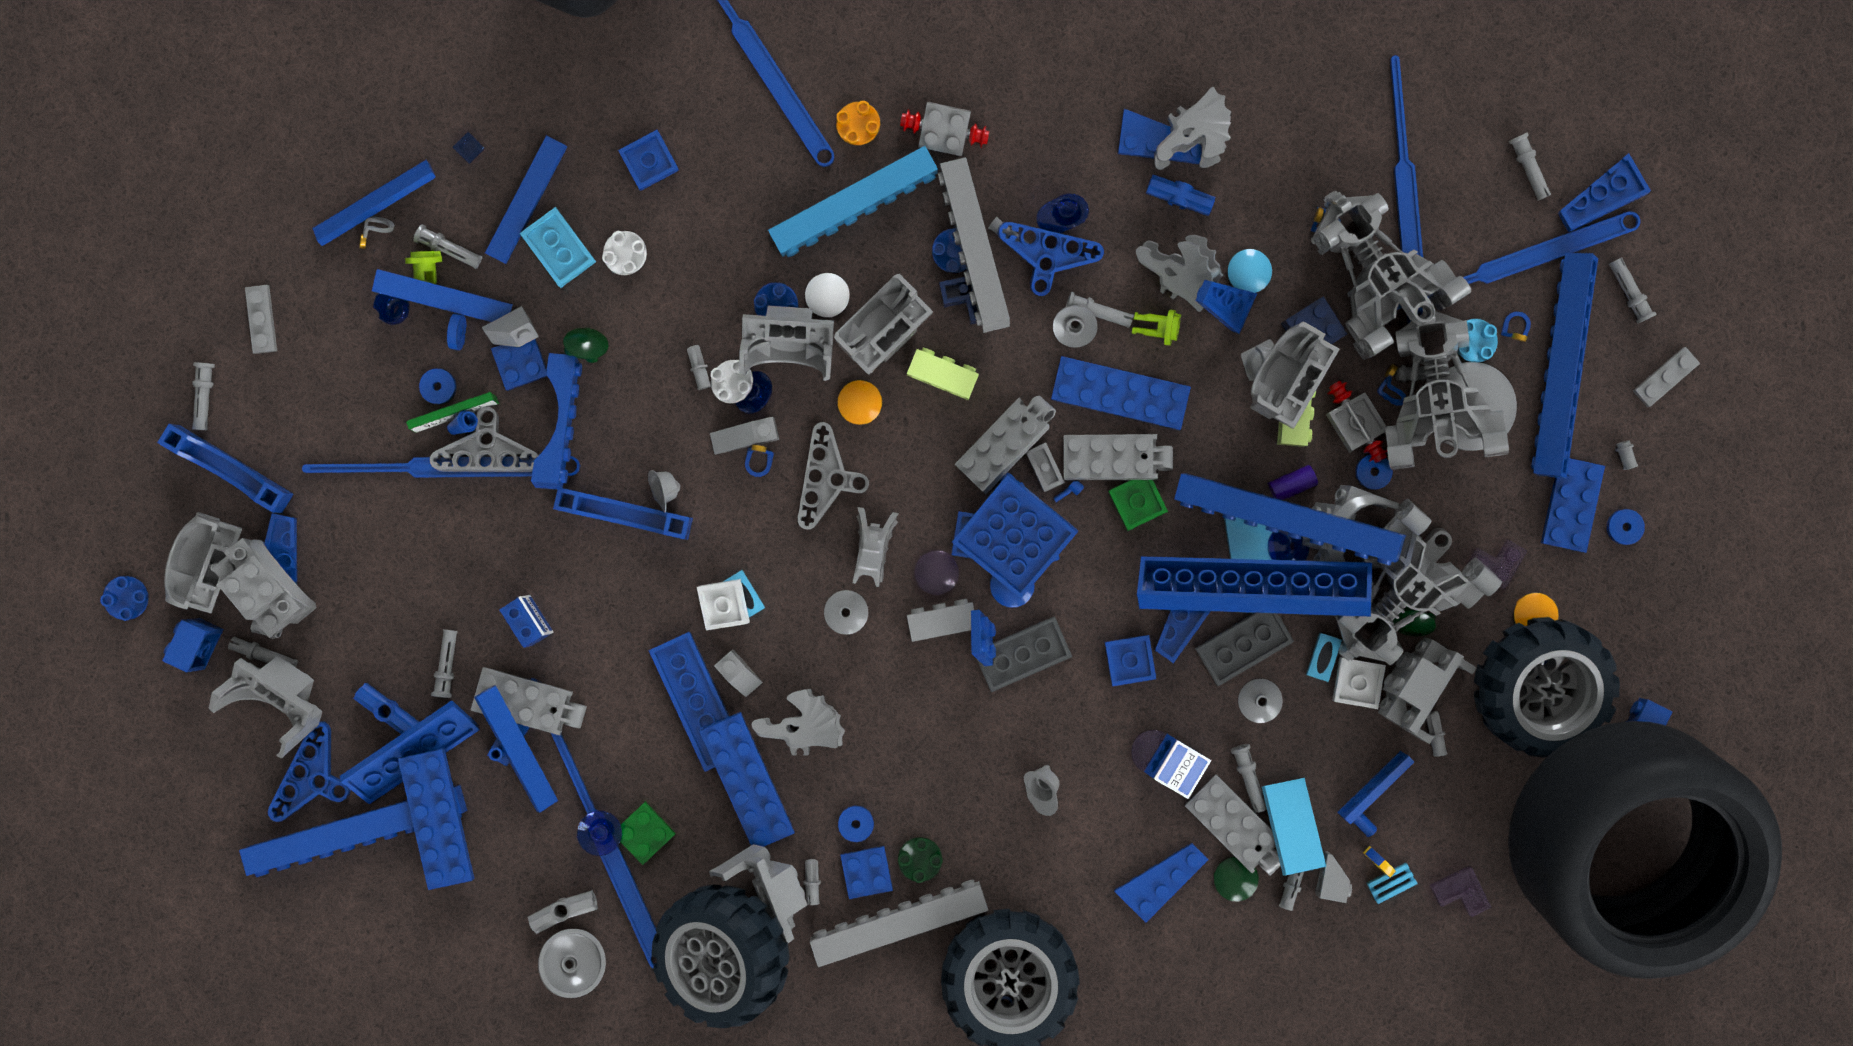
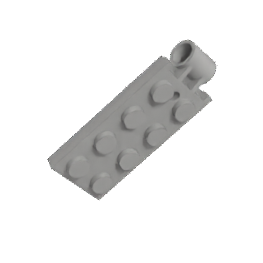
[955,396,1056,494]
[1064,434,1173,480]
[471,667,587,735]
[1184,774,1281,876]

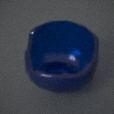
[373,293,410,325]

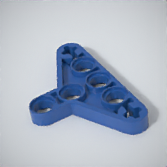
[997,222,1104,296]
[268,721,351,822]

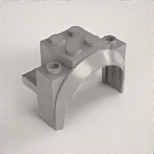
[834,274,933,375]
[739,306,834,381]
[1250,321,1340,429]
[1302,485,1399,585]
[212,538,317,638]
[1378,637,1476,744]
[209,655,323,758]
[709,845,807,943]

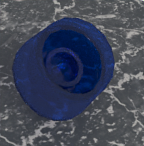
[1036,193,1089,233]

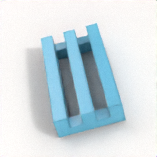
[1367,863,1418,904]

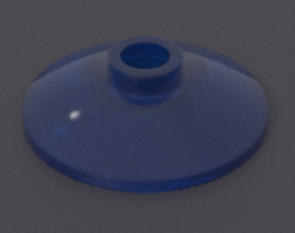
[735,371,772,414]
[1268,530,1310,561]
[577,811,622,856]

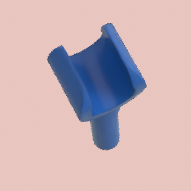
[1053,481,1084,502]

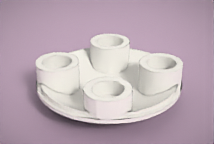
[602,231,647,275]
[805,273,849,317]
[711,360,753,403]

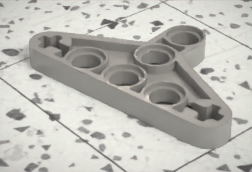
[430,406,539,472]
[798,422,869,530]

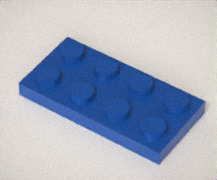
[1541,458,1605,553]

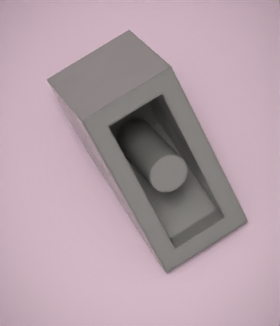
[482,306,539,347]
[714,649,763,697]
[1315,850,1352,903]

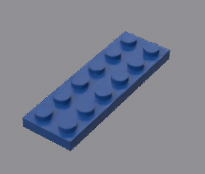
[1051,356,1191,430]
[649,632,730,772]
[340,701,480,804]
[699,712,795,847]
[398,748,474,890]

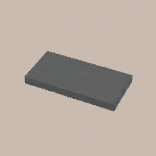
[1195,613,1294,686]
[977,616,1072,692]

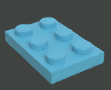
[520,207,596,288]

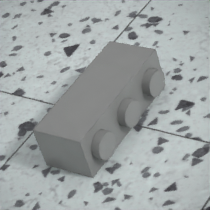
[907,599,974,642]

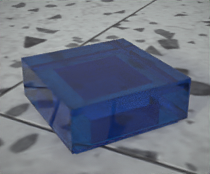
[453,132,485,164]

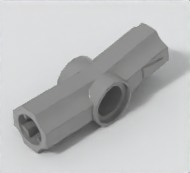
[528,890,598,934]

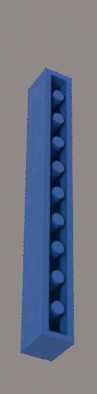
[1531,253,1598,478]
[1174,473,1406,565]
[239,785,467,877]

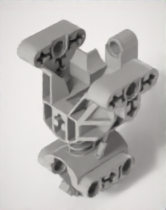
[1311,191,1471,360]
[1385,302,1509,470]
[1335,499,1502,665]

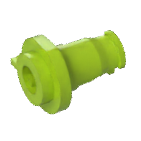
[405,251,442,284]
[1132,310,1181,346]

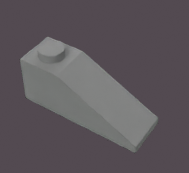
[710,417,780,455]

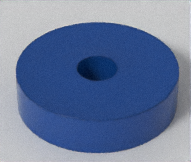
[447,314,467,350]
[419,368,457,404]
[1355,455,1393,490]
[1607,509,1645,545]
[838,805,874,842]

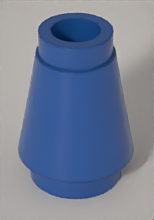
[447,411,478,435]

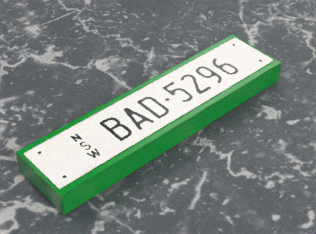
[407,392,499,433]

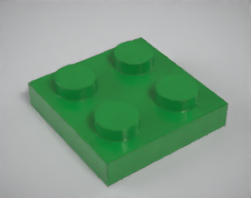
[1108,480,1168,531]
[612,801,676,865]

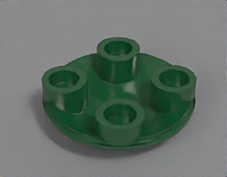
[563,328,609,363]
[1393,606,1436,637]
[898,837,943,883]
[1213,857,1259,902]

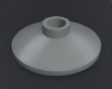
[1053,305,1097,348]
[824,590,868,634]
[1238,679,1283,723]

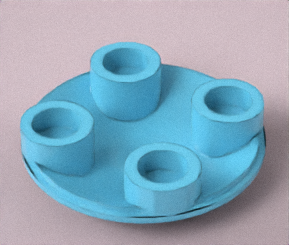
[1228,249,1272,293]
[1457,319,1498,362]

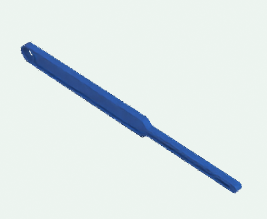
[717,0,834,167]
[1390,55,1423,324]
[1397,211,1640,310]
[302,456,580,478]
[551,733,657,968]

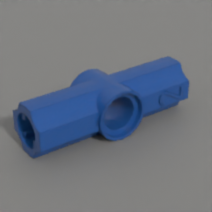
[1146,175,1215,216]
[353,683,419,734]

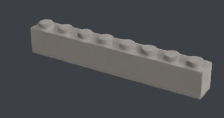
[937,157,1010,333]
[810,880,988,967]

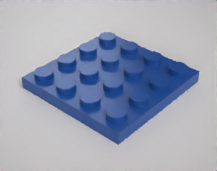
[952,473,1078,599]

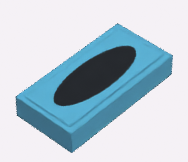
[723,570,765,617]
[1306,633,1342,682]

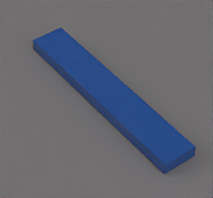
[485,135,567,264]
[313,160,436,246]
[372,269,513,322]
[474,685,558,813]

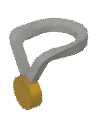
[359,216,395,249]

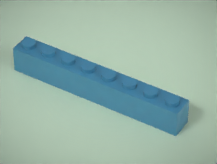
[768,146,938,257]

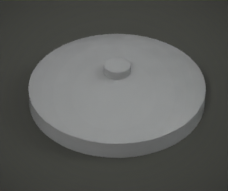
[1445,362,1517,451]

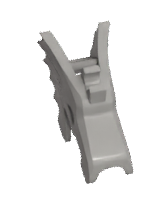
[1154,87,1231,170]
[1136,235,1223,312]
[852,507,899,587]
[752,689,845,755]

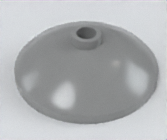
[538,929,606,998]

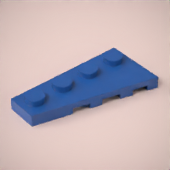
[1118,109,1202,164]
[1558,153,1651,232]
[1195,280,1257,334]
[264,513,297,584]
[1155,610,1211,663]
[1114,843,1209,922]

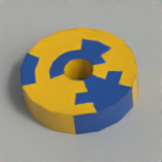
[1363,846,1396,878]

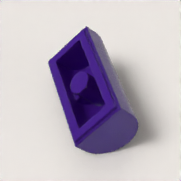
[1267,465,1318,500]

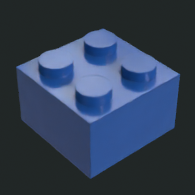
[162,618,224,672]

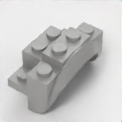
[164,512,242,613]

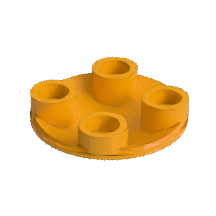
[836,101,880,145]
[838,380,882,425]
[1514,593,1559,626]

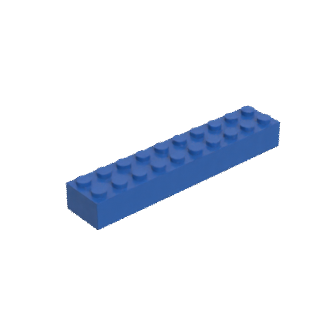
[1137,556,1372,617]

